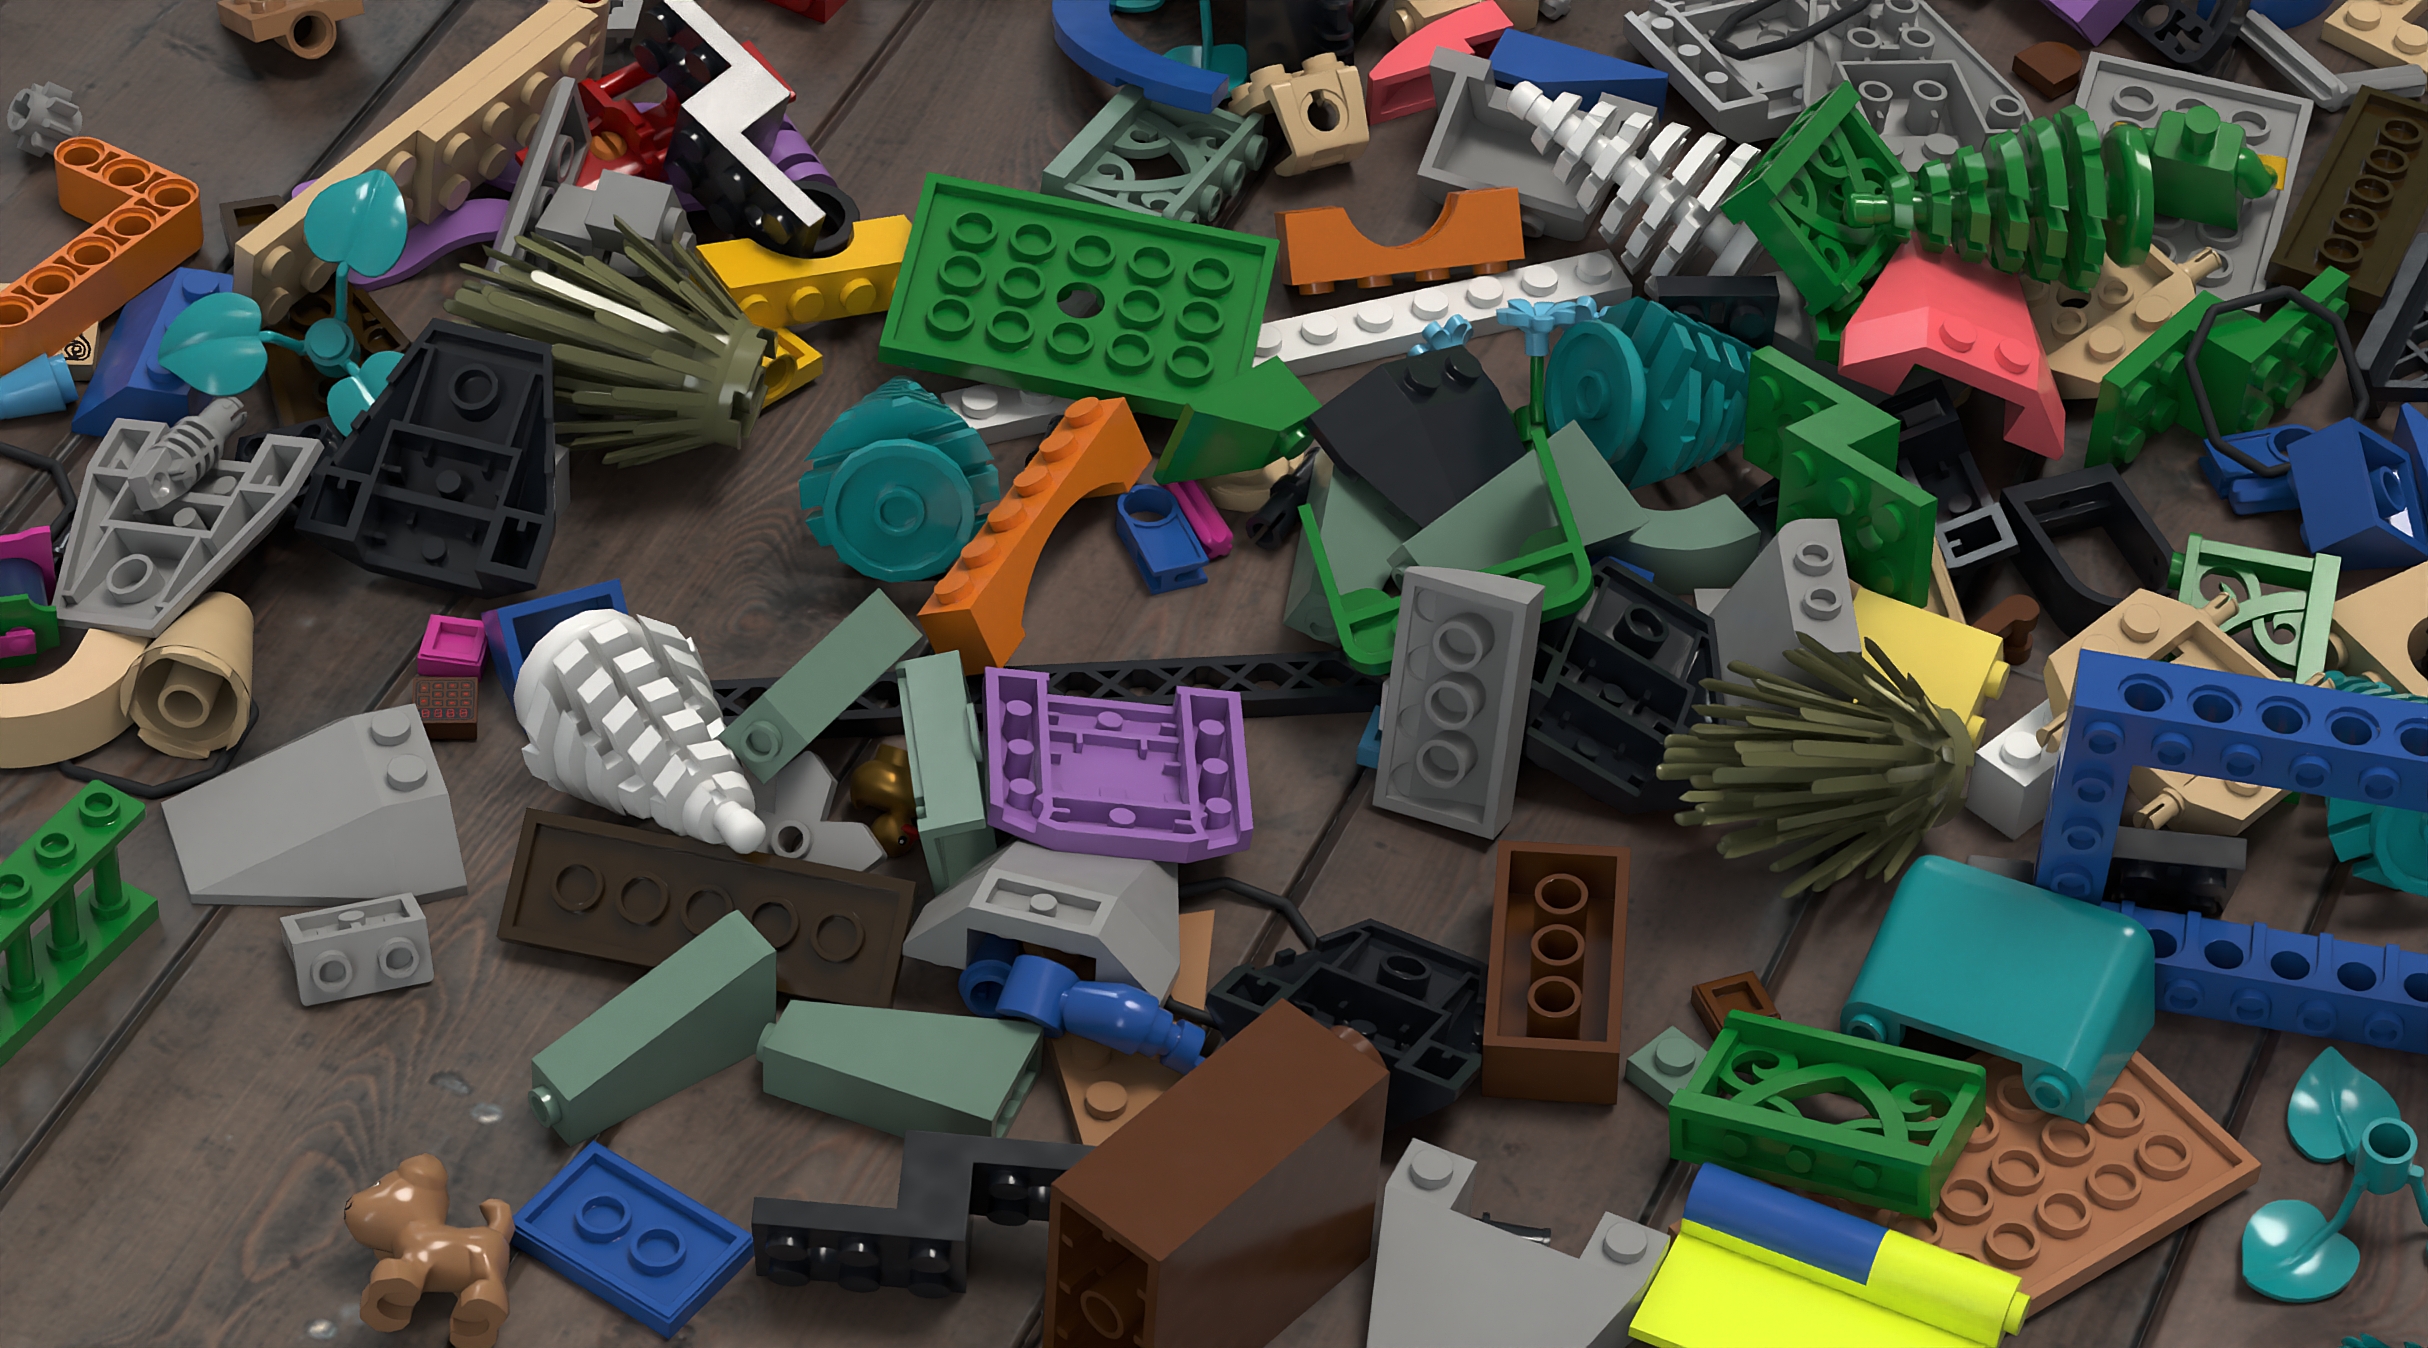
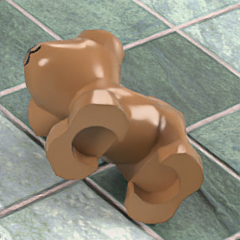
[344,1153,515,1348]

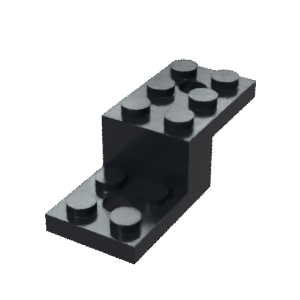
[630,0,826,259]
[751,1130,1097,1299]

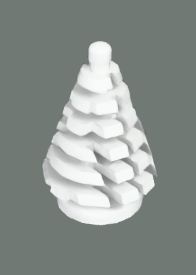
[1506,81,1765,299]
[513,609,766,854]

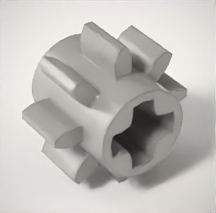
[7,81,82,158]

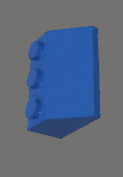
[71,267,233,437]

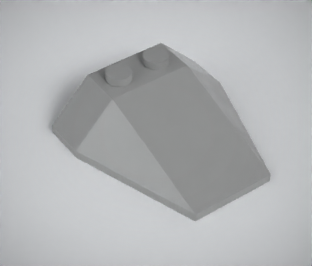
[51,418,324,638]
[161,703,468,907]

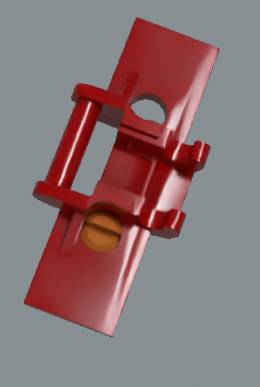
[515,40,796,191]

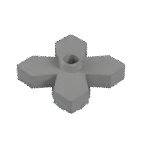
[718,751,887,873]

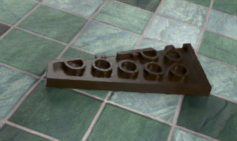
[219,195,411,428]

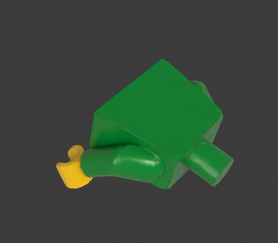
[2114,105,2288,231]

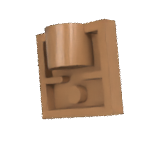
[216,0,365,59]

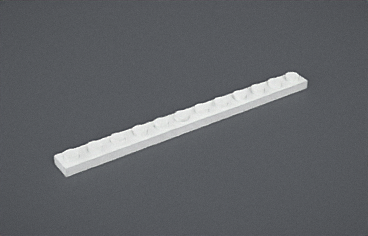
[941,249,1633,445]

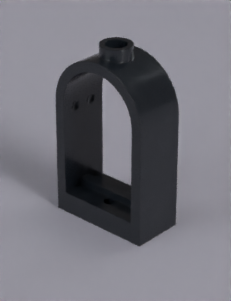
[1999,462,2178,639]

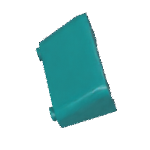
[1840,855,2155,1124]

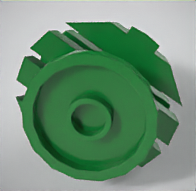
[1843,104,2154,294]

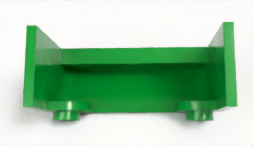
[1298,428,1594,675]

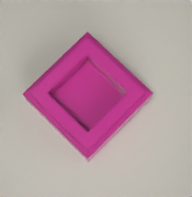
[417,614,490,682]

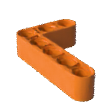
[0,137,204,375]

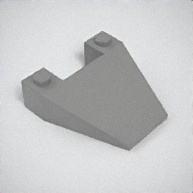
[1366,1138,1671,1348]

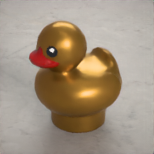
[850,744,921,857]

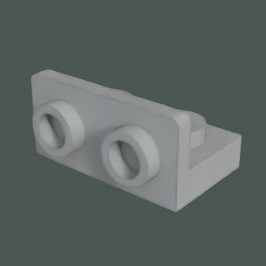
[279,892,434,1006]

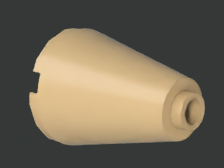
[120,592,254,760]

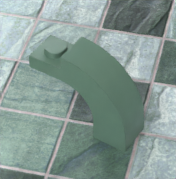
[1587,494,1761,595]

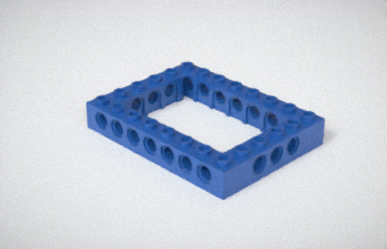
[2033,649,2428,1055]

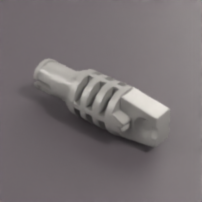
[127,396,247,511]

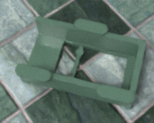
[895,650,998,896]

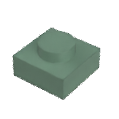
[1625,1025,1708,1109]

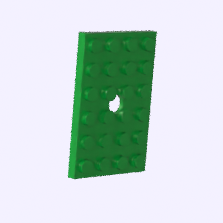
[878,172,1280,420]

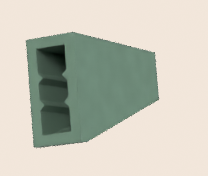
[1386,420,1650,592]
[1283,448,1421,648]
[718,588,923,785]
[528,910,776,1147]
[756,1000,1044,1138]

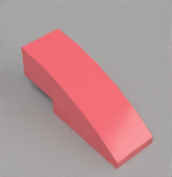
[1365,0,1514,126]

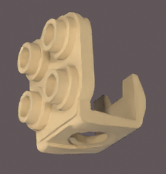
[1228,52,1369,177]

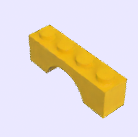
[689,215,912,329]

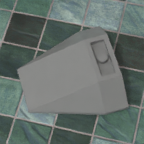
[1801,0,2034,181]
[902,835,1180,1008]

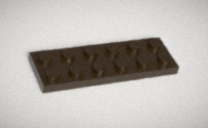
[2264,84,2428,315]
[496,808,919,1009]

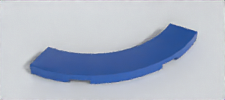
[1051,0,1229,115]

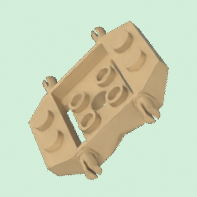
[1949,243,2222,400]
[2036,588,2335,836]

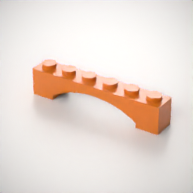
[917,397,1153,676]

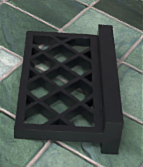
[2346,233,2428,418]

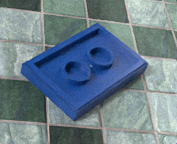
[510,1140,754,1340]

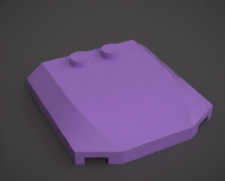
[982,667,1253,864]

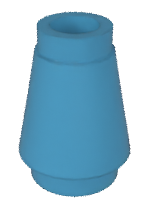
[0,352,79,420]

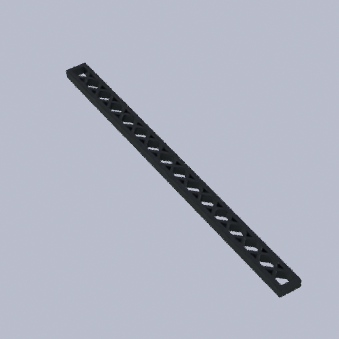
[709,650,1391,739]

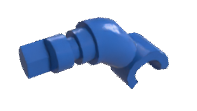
[995,955,1206,1076]

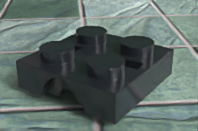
[1653,276,1780,350]
[2102,826,2247,917]

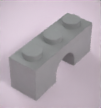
[584,169,698,308]

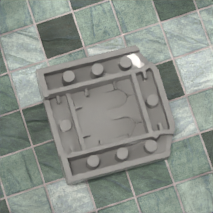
[1623,0,1809,145]

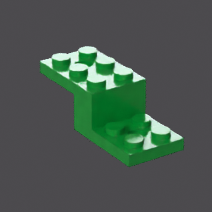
[2084,266,2350,468]
[1743,345,1938,609]

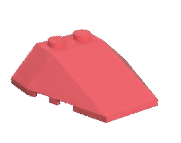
[1838,230,2066,461]

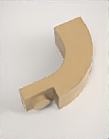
[0,628,152,768]

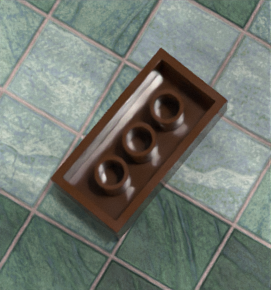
[1482,840,1631,1105]

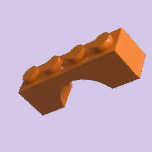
[1274,186,1525,295]

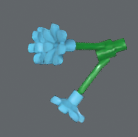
[1406,296,1611,453]

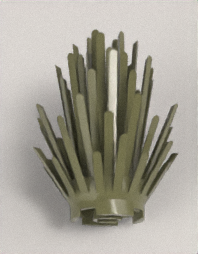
[443,214,778,469]
[1656,631,1975,899]

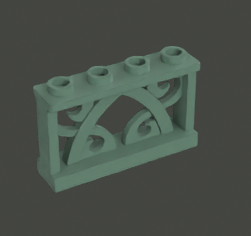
[1040,84,1268,225]

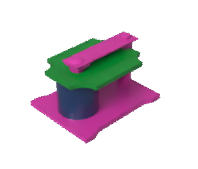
[0,526,60,669]

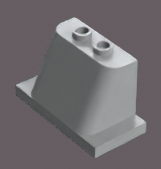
[1417,45,1660,241]
[1692,519,1862,727]

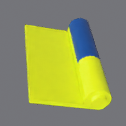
[1628,1161,2031,1348]

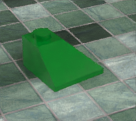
[1152,355,1322,485]

